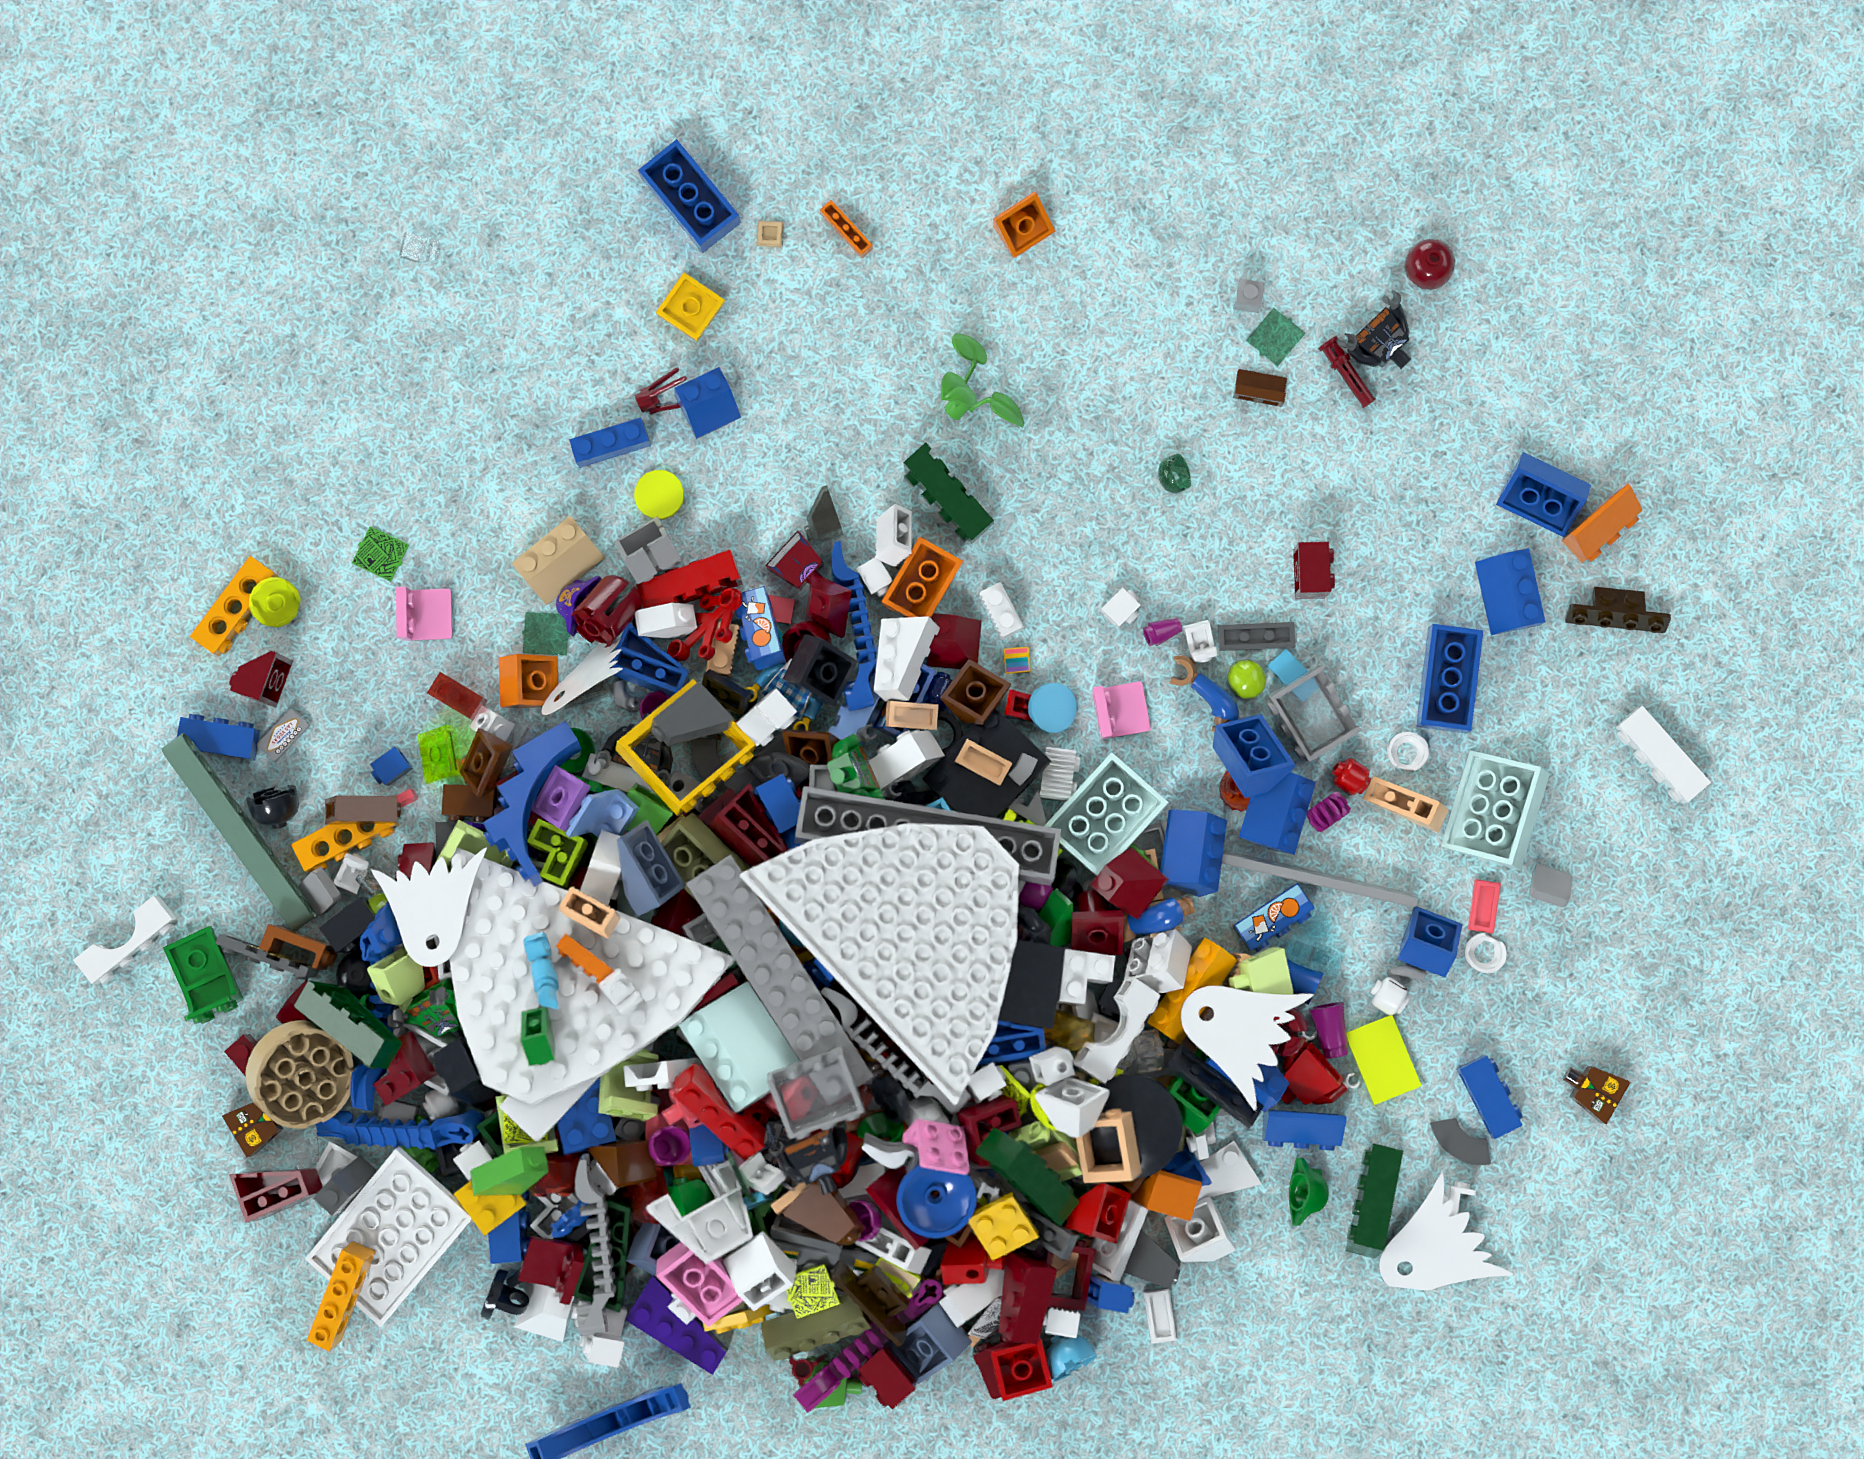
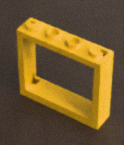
[615,679,756,816]

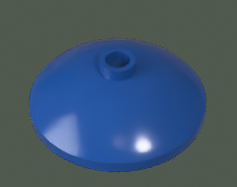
[897,1164,976,1238]

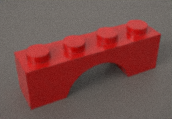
[673,1063,766,1161]

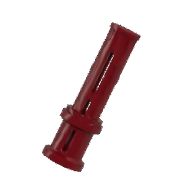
[1318,336,1376,408]

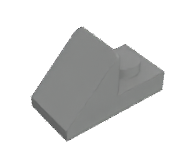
[1007,790,1047,826]

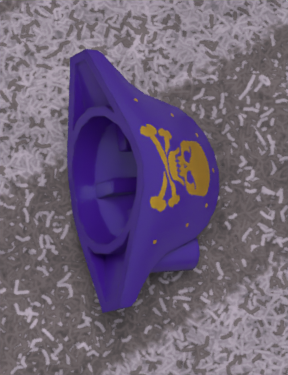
[556,576,602,637]

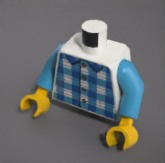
[745,658,823,731]

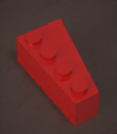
[636,549,743,609]

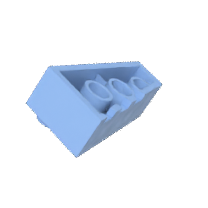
[828,645,884,747]

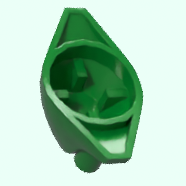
[1289,1157,1329,1226]

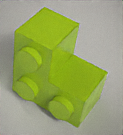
[527,819,588,890]

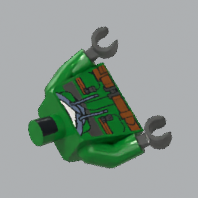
[827,724,902,801]
[388,978,465,1039]

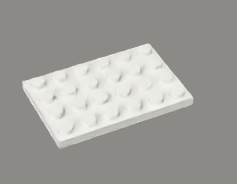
[305,1147,472,1327]

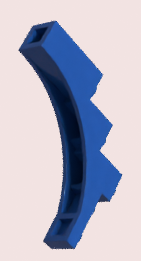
[483,721,582,887]
[525,1383,691,1459]

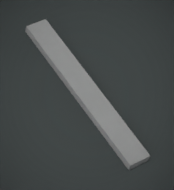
[1222,850,1418,907]

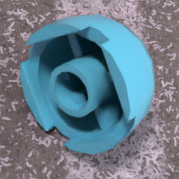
[1045,1335,1097,1382]

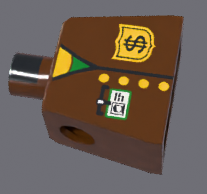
[1563,1066,1631,1124]
[222,1102,283,1158]

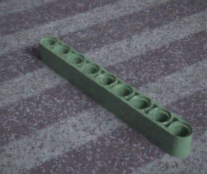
[162,733,317,931]

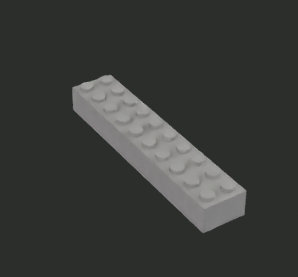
[794,786,1061,886]
[686,854,873,1105]

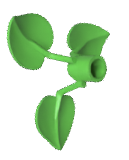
[941,332,1024,428]

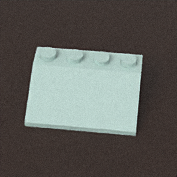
[1441,750,1550,871]
[1044,752,1169,876]
[679,981,800,1113]

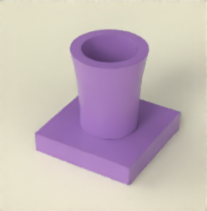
[532,765,591,832]

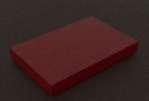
[865,1164,930,1251]

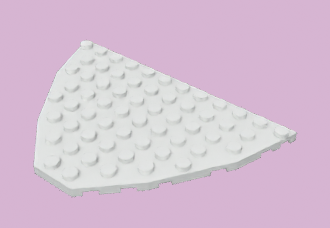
[739,824,1019,1105]
[449,847,735,1105]

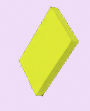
[1346,1015,1422,1105]

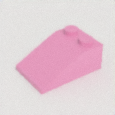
[656,1242,743,1327]

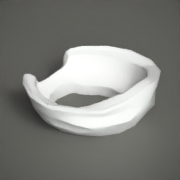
[1387,732,1429,771]
[1465,933,1507,973]

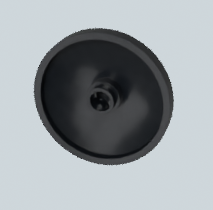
[1090,1073,1183,1179]

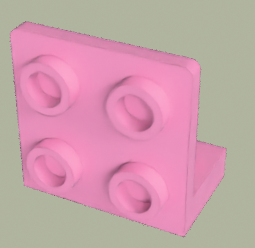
[396,587,453,641]
[1092,681,1151,740]
[903,1119,970,1175]

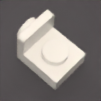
[598,968,643,1015]

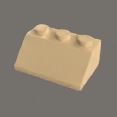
[511,516,605,605]

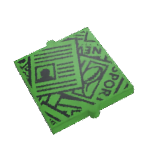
[352,526,409,582]

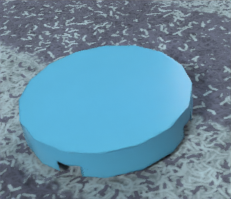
[1028,683,1077,733]

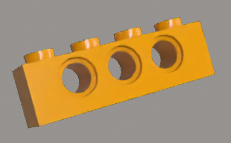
[189,556,279,657]
[291,821,399,872]
[306,1241,376,1351]

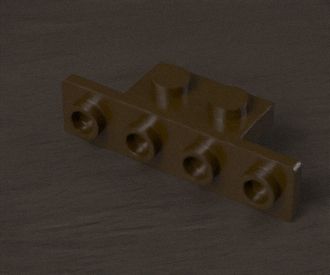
[1565,586,1671,633]
[831,1259,911,1347]

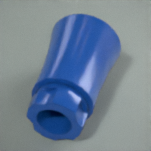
[1286,959,1324,1005]

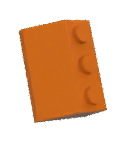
[1562,484,1642,563]
[881,536,963,618]

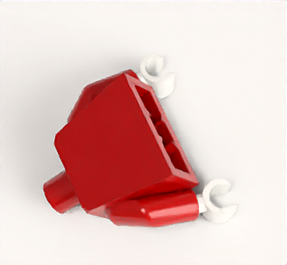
[1281,1025,1360,1105]

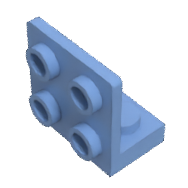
[565,788,639,838]

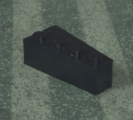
[432,1038,501,1112]

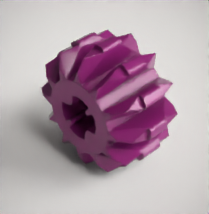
[1306,792,1351,832]

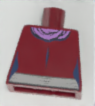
[765,530,824,591]

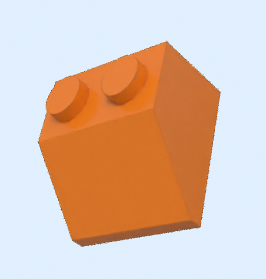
[499,654,559,708]

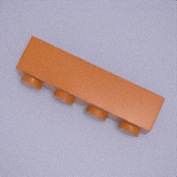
[820,200,873,259]
[555,933,614,984]

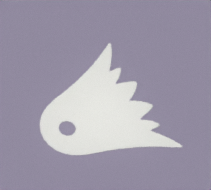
[541,638,623,715]
[371,847,487,967]
[1181,986,1314,1111]
[1379,1173,1513,1291]

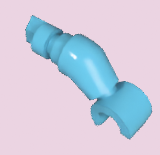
[524,932,559,1010]

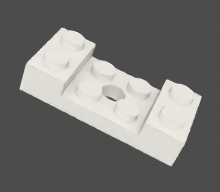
[624,1058,714,1091]

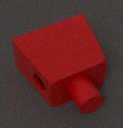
[941,1234,1005,1284]

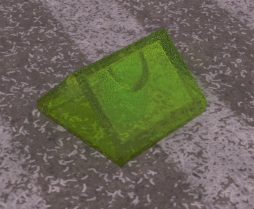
[417,725,462,784]

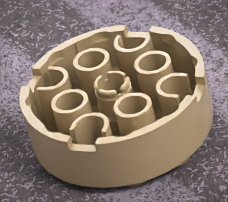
[246,1020,354,1129]

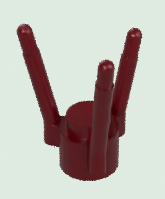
[635,367,687,415]
[788,1353,828,1388]

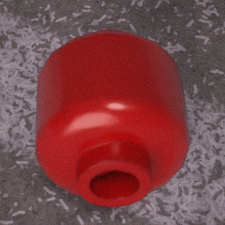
[1332,758,1371,796]

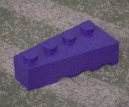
[625,1275,729,1375]

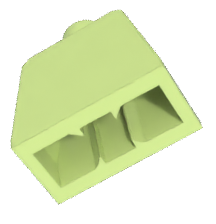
[367,947,425,1013]
[1229,947,1294,995]

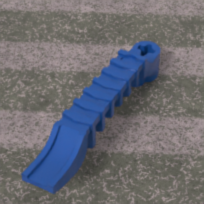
[832,541,877,712]
[350,931,395,1111]
[315,1110,485,1150]

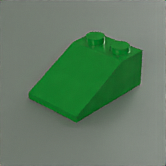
[1167,1047,1221,1135]

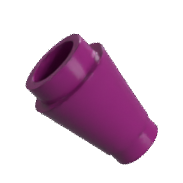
[1143,618,1182,646]

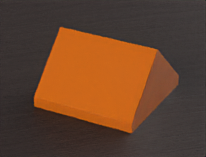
[993,192,1056,258]
[1130,1170,1202,1221]

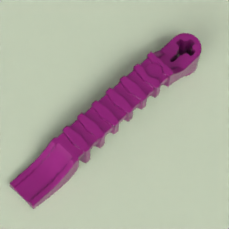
[792,1279,942,1413]

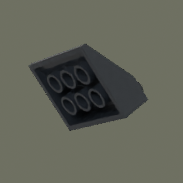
[922,708,1052,819]

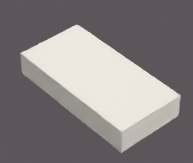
[1143,1288,1177,1344]

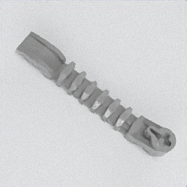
[821,988,972,1115]
[862,1132,1030,1215]
[575,1153,616,1336]

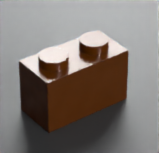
[441,784,497,823]

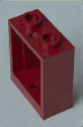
[1043,1239,1095,1311]

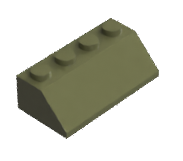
[661,813,757,902]
[761,1294,874,1361]

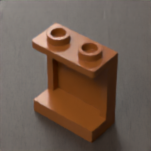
[259,924,337,970]

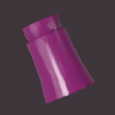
[1309,1002,1348,1059]

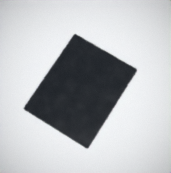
[998,940,1065,1029]

